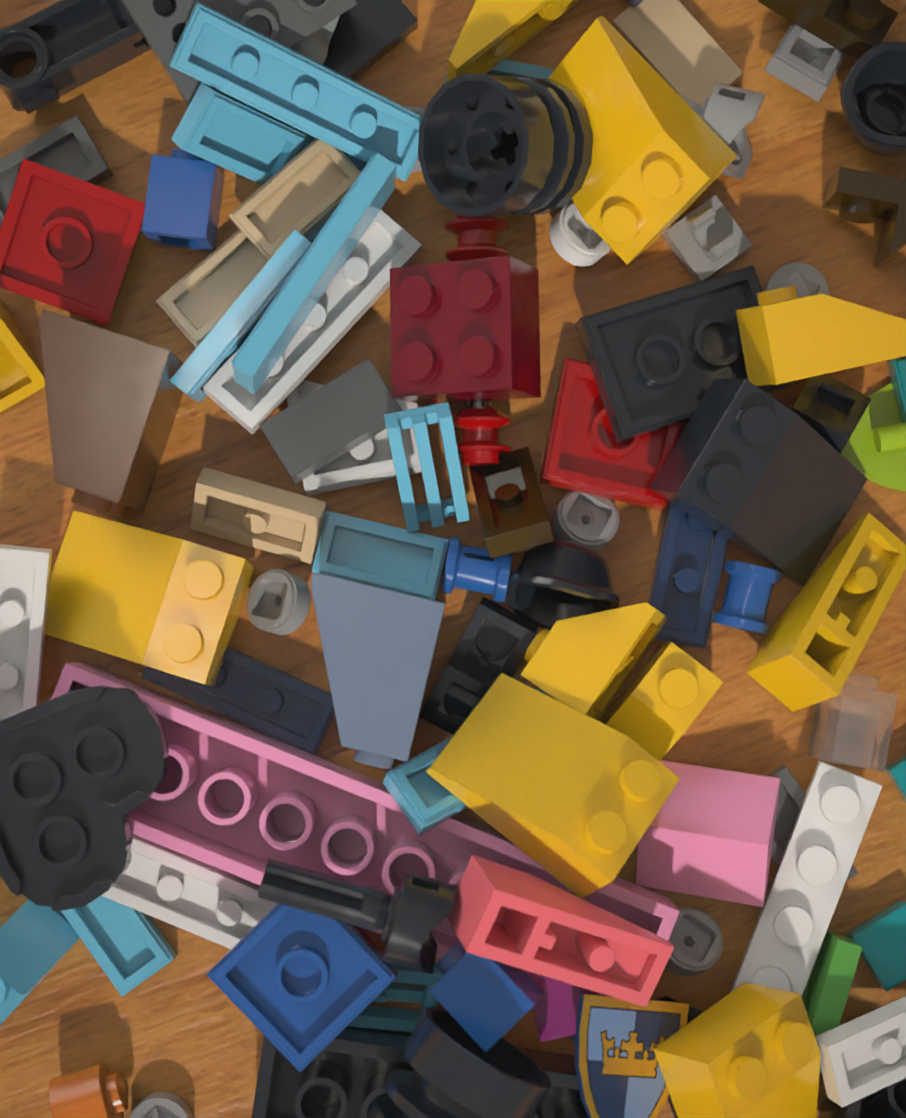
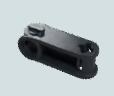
[0,0,151,114]

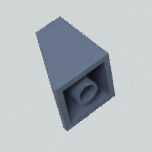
[310,572,446,769]

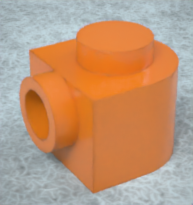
[49,1063,128,1118]

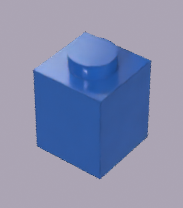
[142,149,224,252]
[429,940,544,1053]

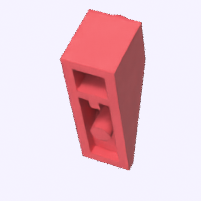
[446,855,674,1007]

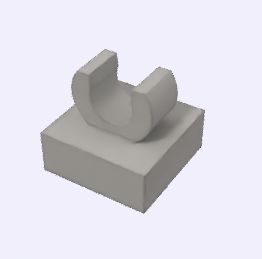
[662,195,753,283]

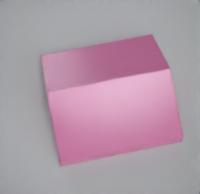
[636,759,781,907]

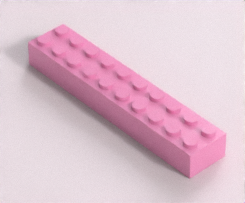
[51,661,680,996]

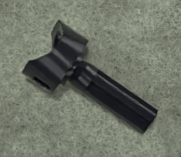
[258,859,457,975]

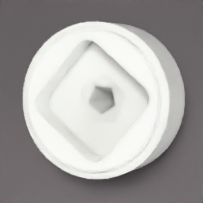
[549,200,611,267]

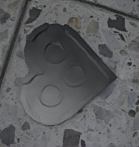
[0,685,169,911]

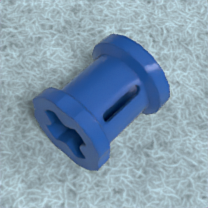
[441,536,513,603]
[712,560,782,635]

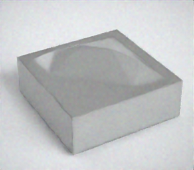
[764,22,846,102]

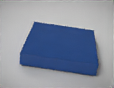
[206,903,398,1072]

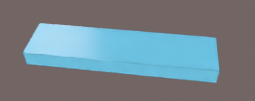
[169,1,423,182]
[232,153,397,394]

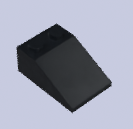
[649,378,867,587]

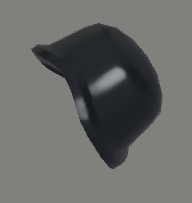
[841,42,906,155]
[507,539,620,630]

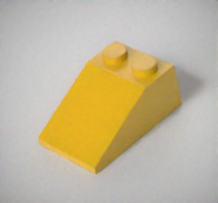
[547,16,738,265]
[45,510,254,687]
[426,673,680,898]
[653,982,821,1118]

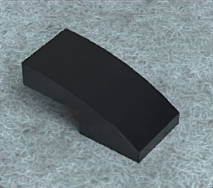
[419,596,539,735]

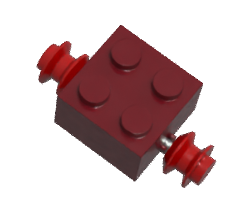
[390,214,541,466]

